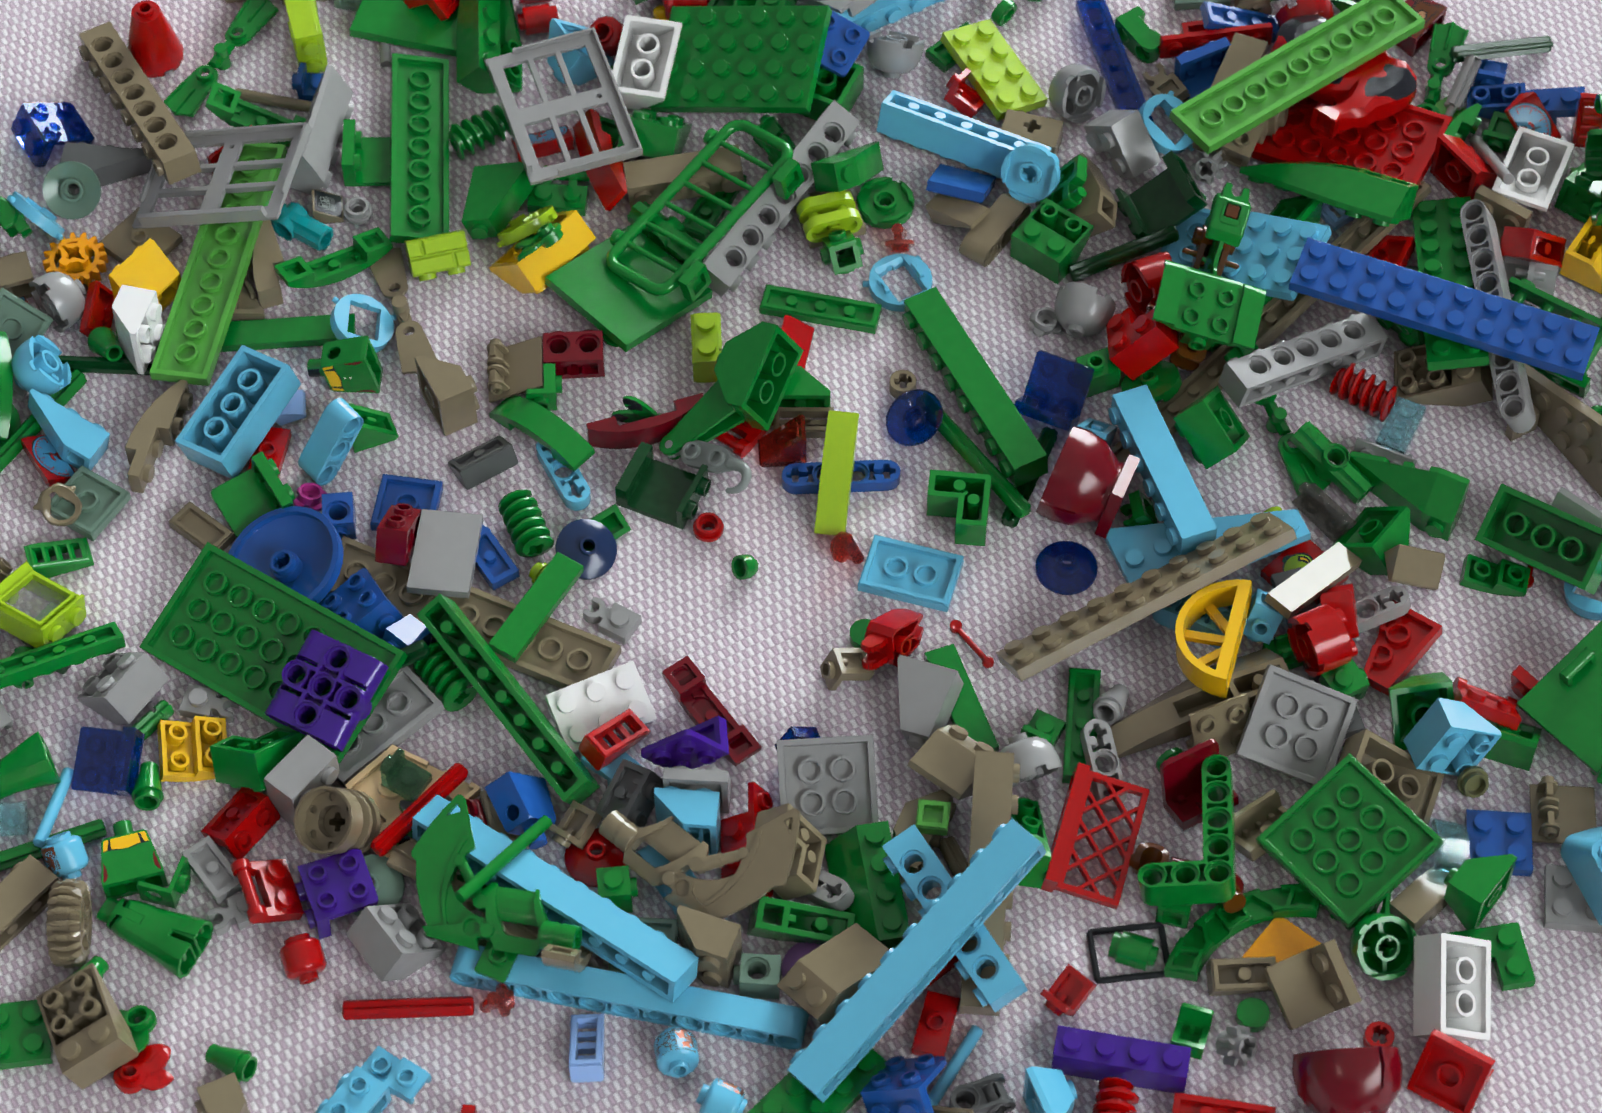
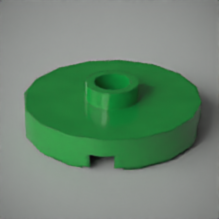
[856,177,914,229]
[1121,361,1182,403]

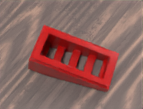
[1571,93,1602,148]
[578,708,650,771]

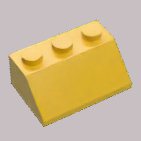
[489,210,596,294]

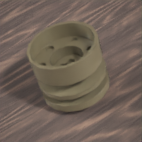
[294,786,381,855]

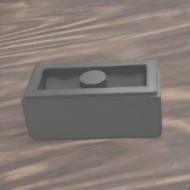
[448,436,518,490]

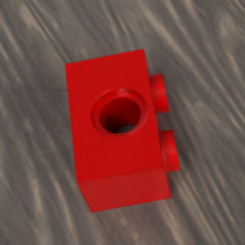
[1500,226,1567,268]

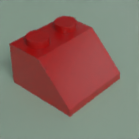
[1430,133,1498,200]

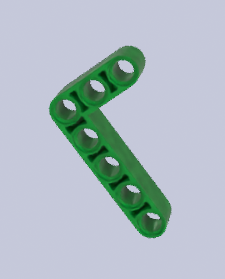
[1137,754,1236,906]

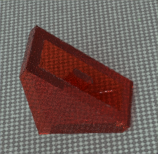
[758,414,806,467]

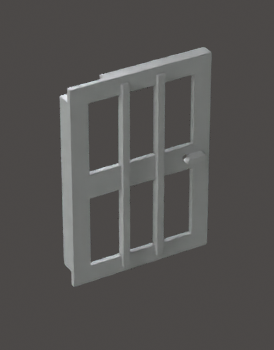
[485,27,643,185]
[132,122,311,229]

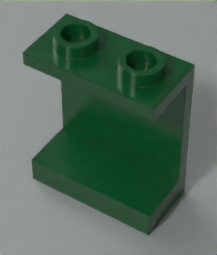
[1114,151,1208,238]
[615,441,711,530]

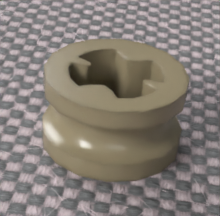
[889,370,916,400]

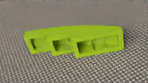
[814,410,859,536]

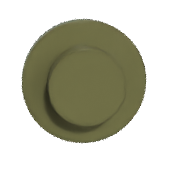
[1457,766,1489,798]

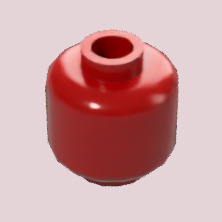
[589,16,624,57]
[279,933,327,985]

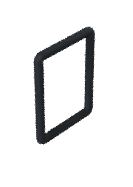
[1086,922,1169,984]

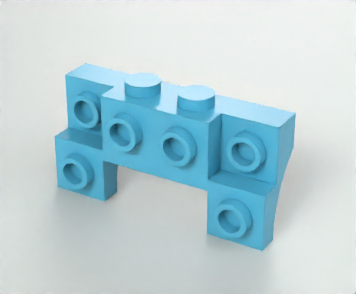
[316,1046,432,1113]

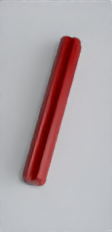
[370,763,468,857]
[342,996,474,1020]

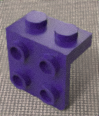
[641,716,729,769]
[295,848,378,939]

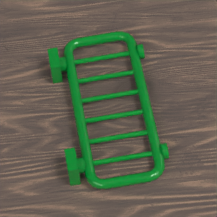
[606,120,805,303]

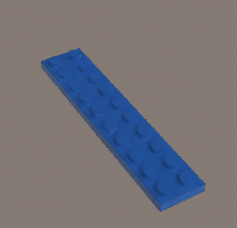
[1288,237,1600,381]

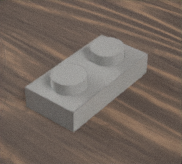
[181,835,242,904]

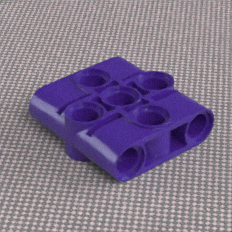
[265,630,389,752]

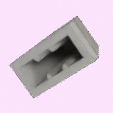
[897,655,964,750]

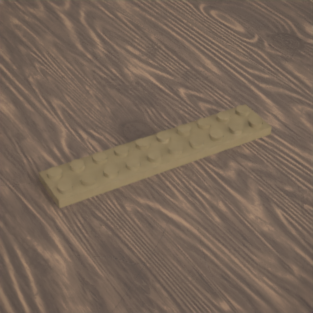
[996,512,1297,682]
[327,536,621,689]

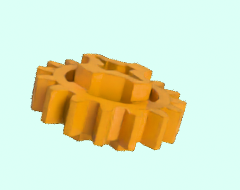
[42,232,109,287]

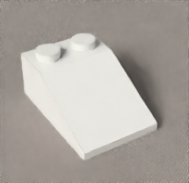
[1491,126,1575,212]

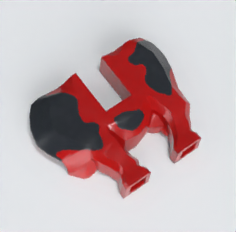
[1270,15,1417,140]

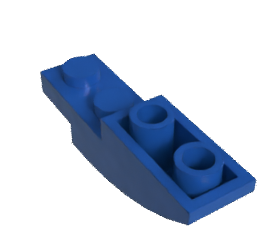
[1467,83,1585,125]

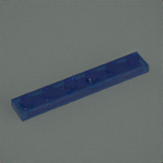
[1075,0,1154,122]

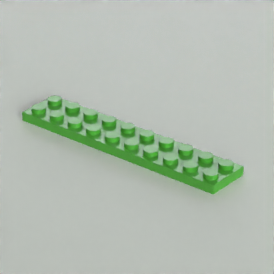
[1169,0,1426,155]
[149,143,287,386]

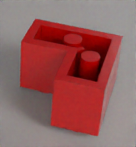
[1106,307,1179,381]

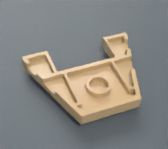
[345,745,481,858]

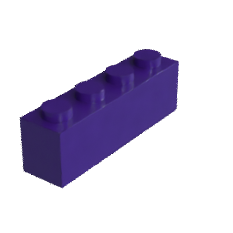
[1051,1025,1192,1093]

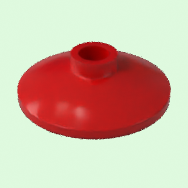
[564,828,626,887]

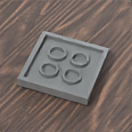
[1234,664,1358,786]
[776,735,879,835]

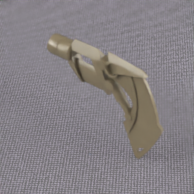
[599,808,801,918]

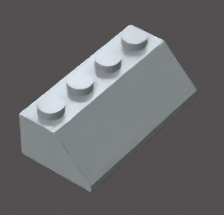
[290,64,354,195]

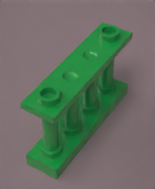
[1509,276,1602,398]

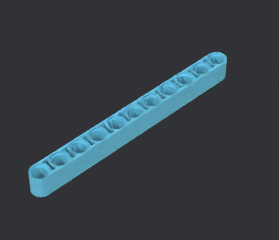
[449,945,809,1050]

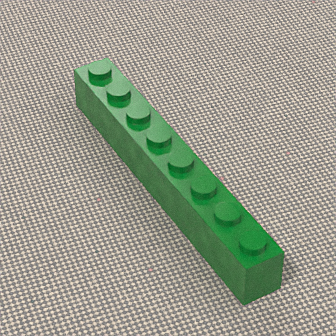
[902,287,1048,487]
[417,593,601,805]

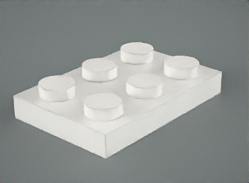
[544,661,657,753]

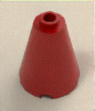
[127,0,184,77]

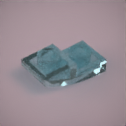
[1432,819,1470,872]

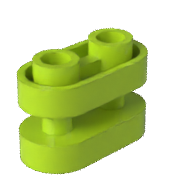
[796,190,863,243]

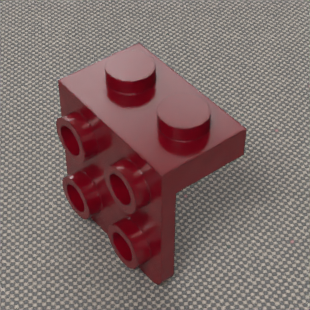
[1160,739,1239,831]

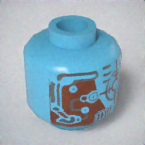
[41,831,89,880]
[653,1027,700,1078]
[696,1078,748,1113]

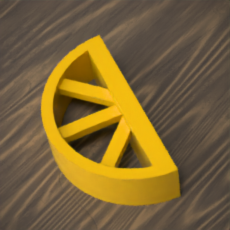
[1175,579,1252,698]

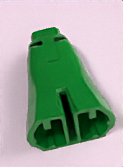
[0,732,61,800]
[97,897,213,979]

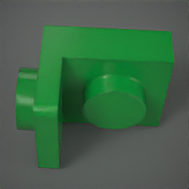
[1021,709,1066,747]

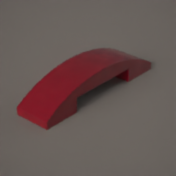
[586,393,703,449]
[662,655,762,766]

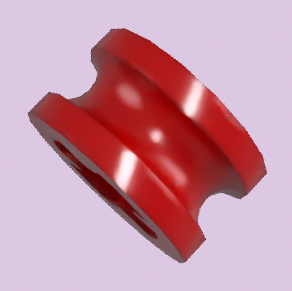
[1363,1021,1395,1047]

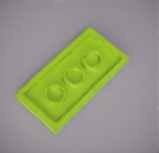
[940,19,1048,121]

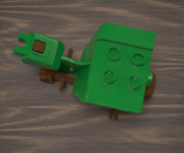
[1145,182,1266,372]

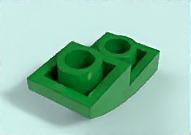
[1444,103,1482,142]
[1459,554,1531,597]

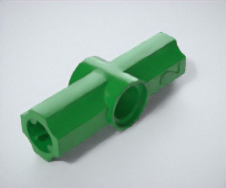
[627,201,707,264]
[1290,421,1375,504]

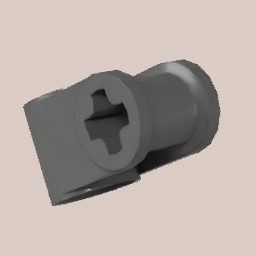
[949,1073,1016,1113]

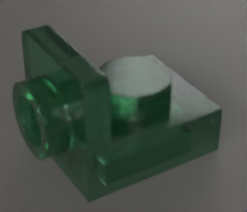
[380,748,432,802]

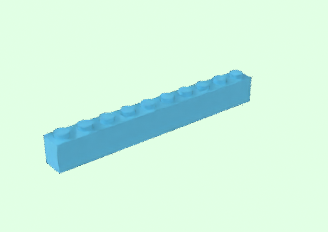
[412,794,699,1003]
[787,819,1046,1103]

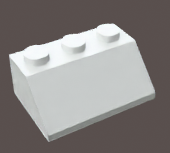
[612,15,682,110]
[1413,933,1491,1041]

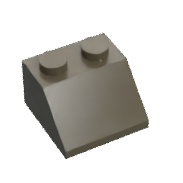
[415,355,480,436]
[907,724,994,800]
[676,905,742,988]

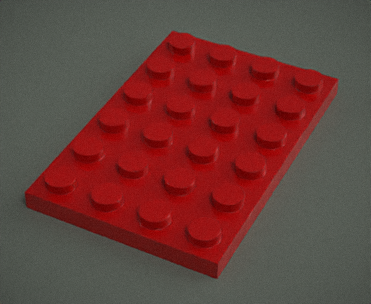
[1251,96,1453,185]

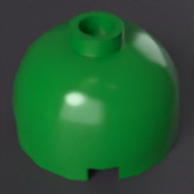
[1349,913,1417,981]

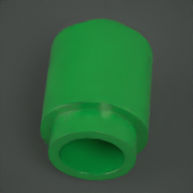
[1108,931,1159,971]

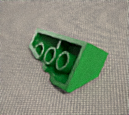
[1350,451,1470,541]

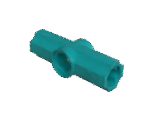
[270,202,334,251]

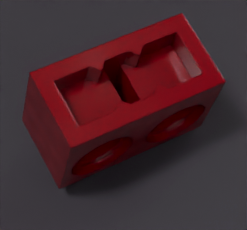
[543,330,605,379]
[375,503,422,566]

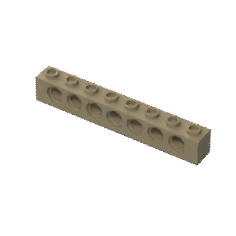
[78,21,202,185]

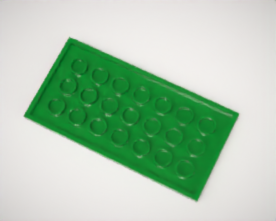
[139,542,408,764]

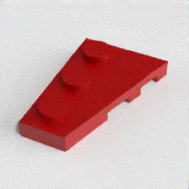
[1364,600,1443,696]

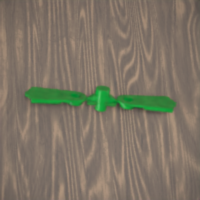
[164,0,279,117]
[1417,21,1469,113]
[1224,344,1331,497]

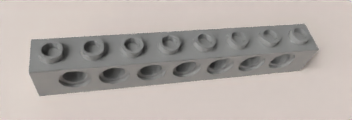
[703,100,861,297]

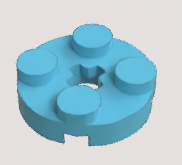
[1001,143,1060,203]

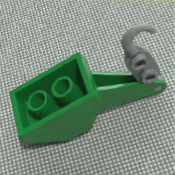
[659,321,804,494]

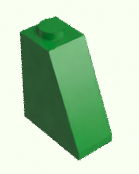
[461,161,536,239]

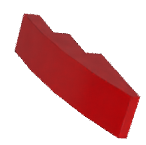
[573,109,627,212]

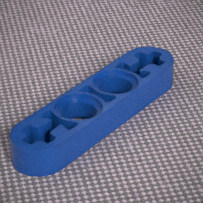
[781,460,901,494]

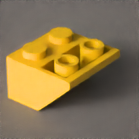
[1560,215,1602,294]
[108,238,181,311]

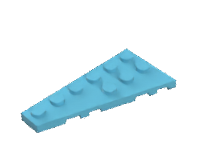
[1104,509,1311,583]

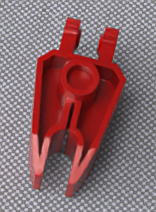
[861,609,924,671]

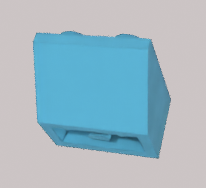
[1403,698,1502,776]
[654,786,721,855]

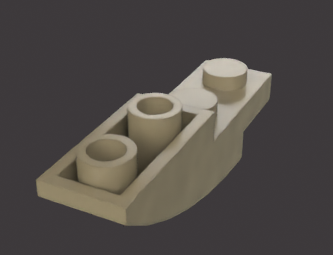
[125,380,193,493]

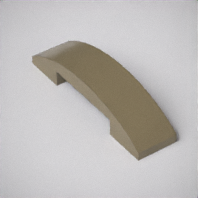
[541,944,593,972]

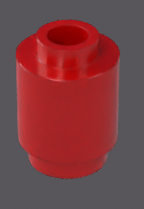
[517,4,558,36]

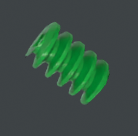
[448,105,512,160]
[498,489,554,558]
[413,641,477,712]

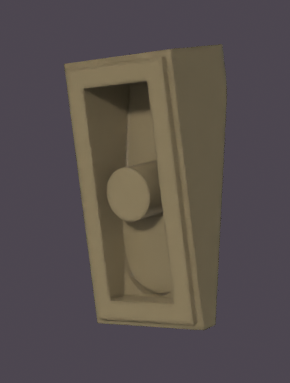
[926,194,991,229]
[1206,957,1276,996]

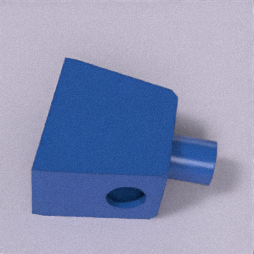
[485,771,557,850]

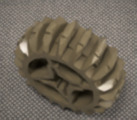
[46,879,93,968]

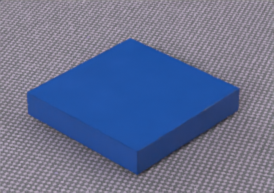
[926,164,996,203]
[370,474,444,531]

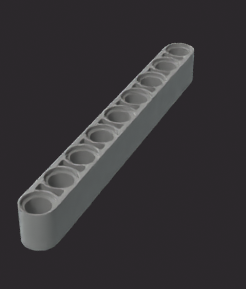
[1460,199,1536,433]

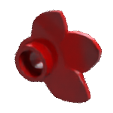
[113,1044,174,1094]

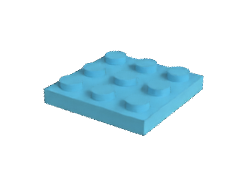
[1221,211,1332,301]

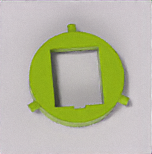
[496,205,558,248]

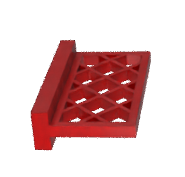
[1041,762,1150,909]

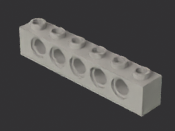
[1218,313,1389,408]

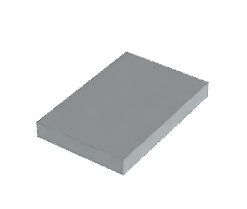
[406,509,484,599]

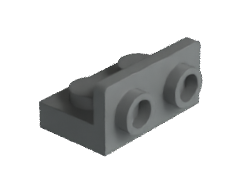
[595,759,663,828]

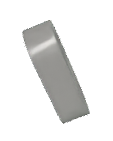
[805,869,855,911]

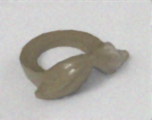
[33,483,83,526]

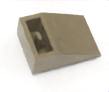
[1394,344,1493,407]
[36,963,139,1090]

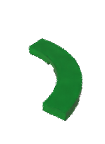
[1164,884,1320,982]

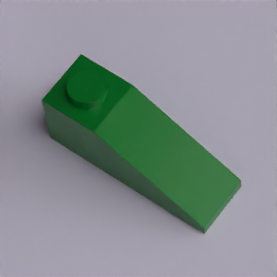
[811,141,884,192]
[747,896,855,944]

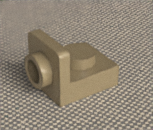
[820,648,875,691]

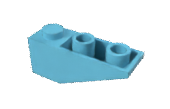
[28,388,110,470]

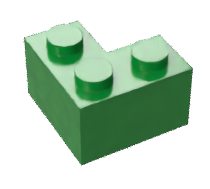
[927,469,992,546]
[210,728,302,792]

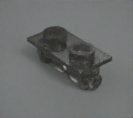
[1292,482,1357,543]

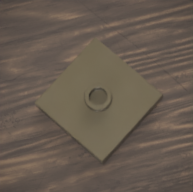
[99,206,183,263]

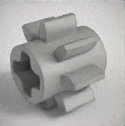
[1190,150,1228,185]
[1216,1025,1257,1067]

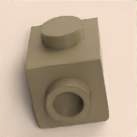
[548,800,602,850]

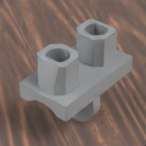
[1504,257,1559,296]

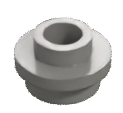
[343,197,373,225]

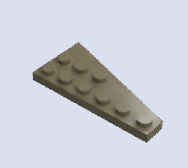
[1506,364,1602,498]

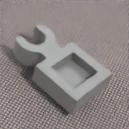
[583,597,642,645]
[179,683,239,723]
[207,885,264,936]

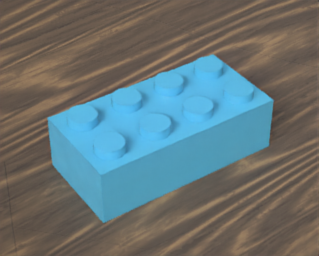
[175,345,301,479]

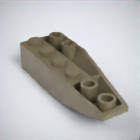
[1110,648,1290,758]

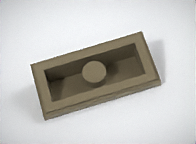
[1384,544,1445,590]

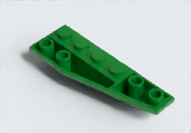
[456,0,522,94]
[1239,161,1419,227]

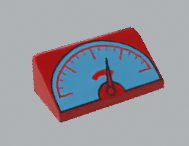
[1504,92,1562,139]
[511,125,574,162]
[21,435,75,487]

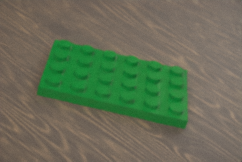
[649,5,832,113]

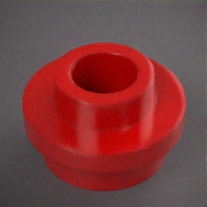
[693,512,724,542]

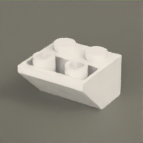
[112,285,165,375]

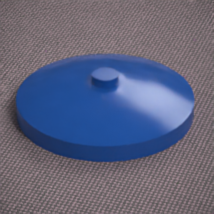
[228,506,344,603]

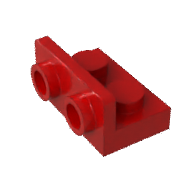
[201,787,281,860]

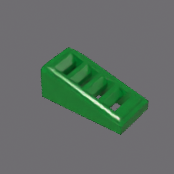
[23,537,94,578]

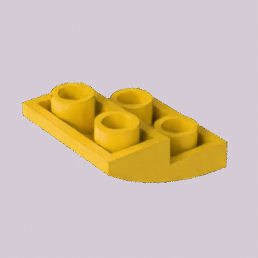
[157,716,227,782]

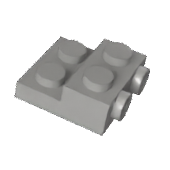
[663,766,731,814]

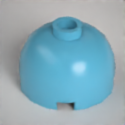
[12,335,72,396]

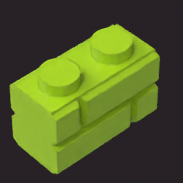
[404,229,471,281]
[691,312,722,383]

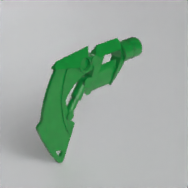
[411,795,582,957]

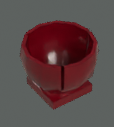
[1036,426,1140,539]
[1292,1046,1403,1113]

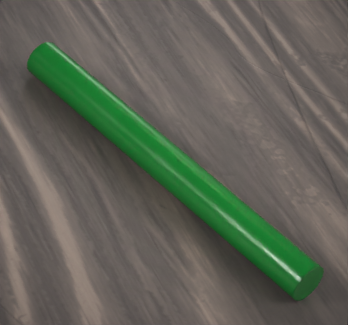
[455,815,552,903]

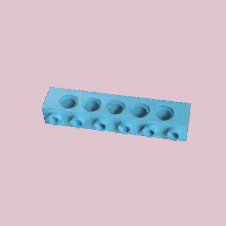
[882,824,1028,1012]

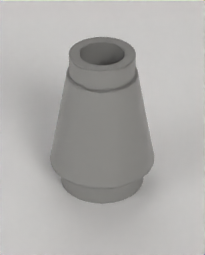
[1093,684,1129,725]

